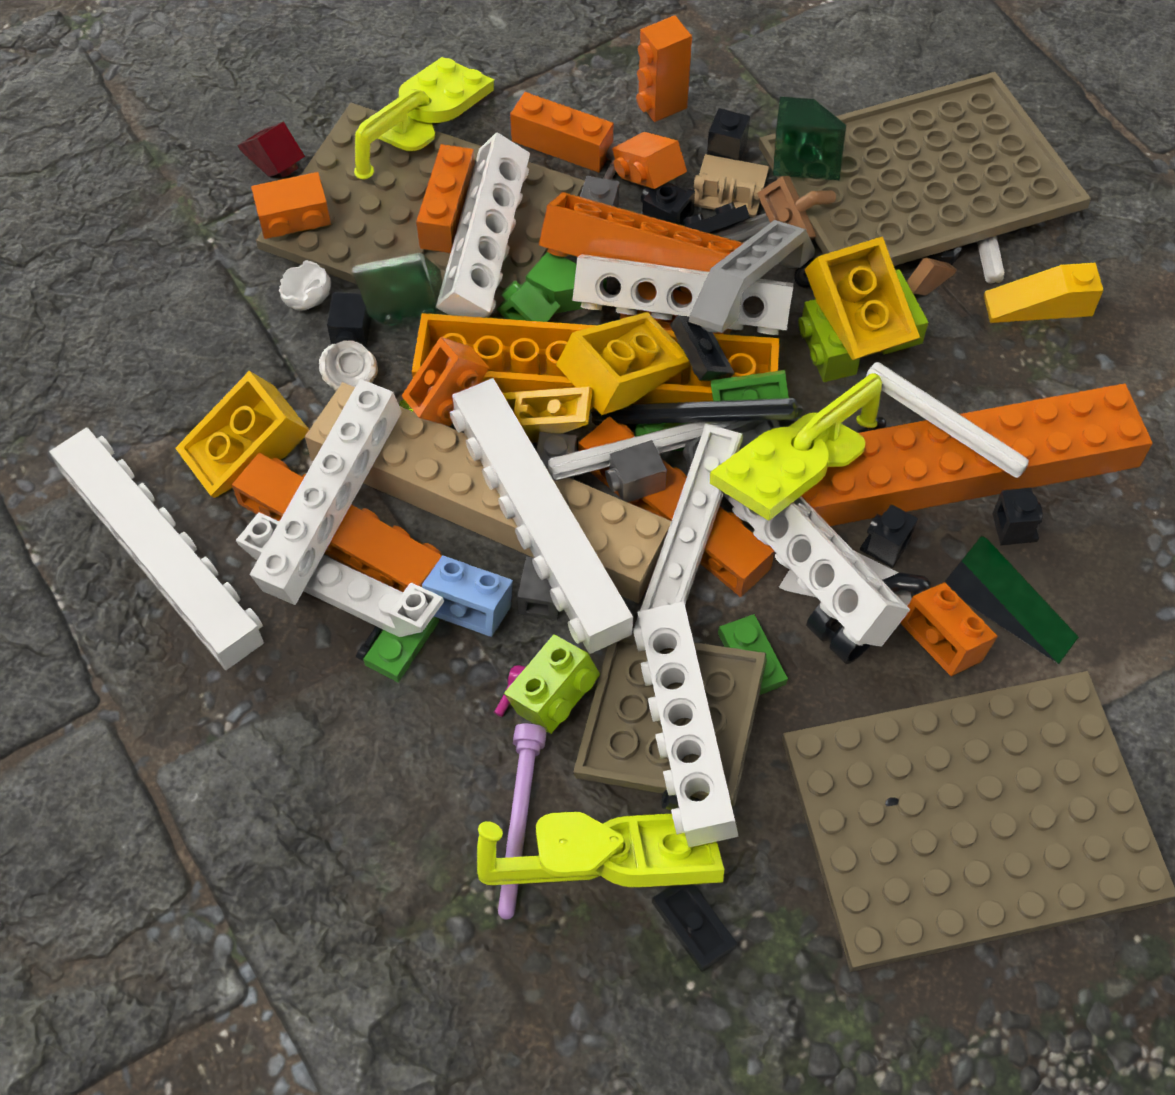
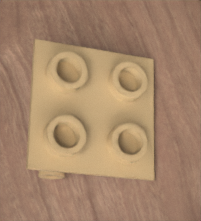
[694,154,769,217]

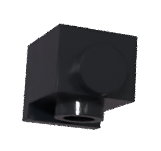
[641,182,695,226]
[992,488,1043,545]
[860,504,918,568]

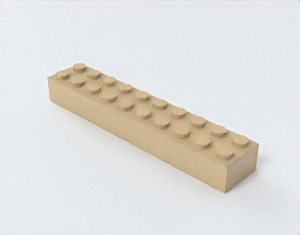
[305,382,671,603]

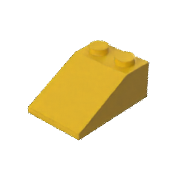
[805,236,920,360]
[556,312,691,415]
[175,371,309,498]

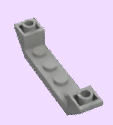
[689,220,815,333]

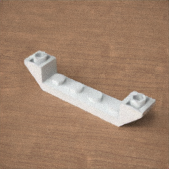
[236,512,444,637]

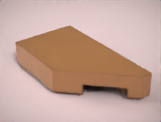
[907,258,957,296]

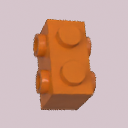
[402,337,490,426]
[900,582,998,676]

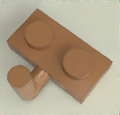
[757,176,836,240]

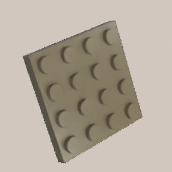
[573,633,767,806]

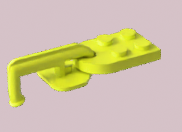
[354,57,494,180]
[710,373,882,521]
[477,812,724,887]

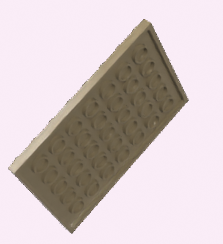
[759,72,1091,266]
[256,103,585,319]
[782,671,1175,972]

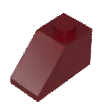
[237,121,305,178]

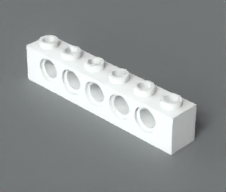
[436,132,530,318]
[572,254,793,335]
[249,379,402,605]
[724,493,910,647]
[633,601,738,847]

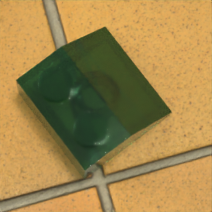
[773,97,846,181]
[352,253,442,325]

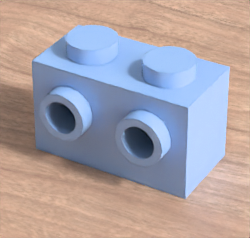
[422,555,513,637]

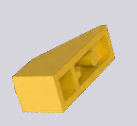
[984,263,1104,323]
[502,386,593,443]

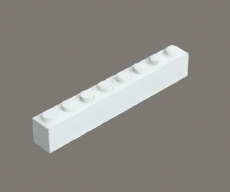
[450,378,633,654]
[49,427,264,670]

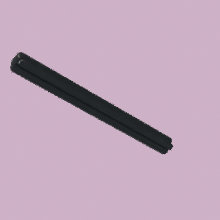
[591,398,798,425]

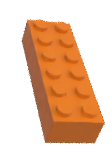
[539,192,743,294]

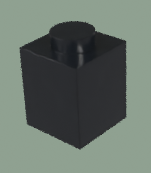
[707,108,750,161]
[327,292,372,348]

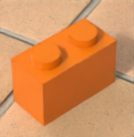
[612,132,687,189]
[251,172,331,239]

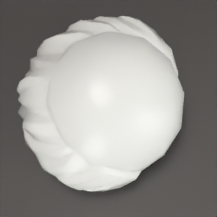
[279,260,331,311]
[319,341,378,391]

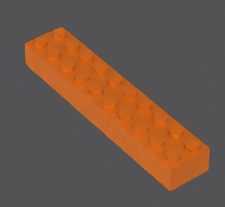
[802,383,1153,526]

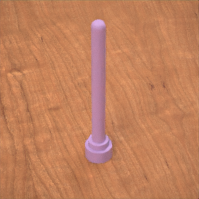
[498,723,547,919]

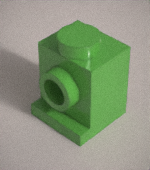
[496,280,560,322]

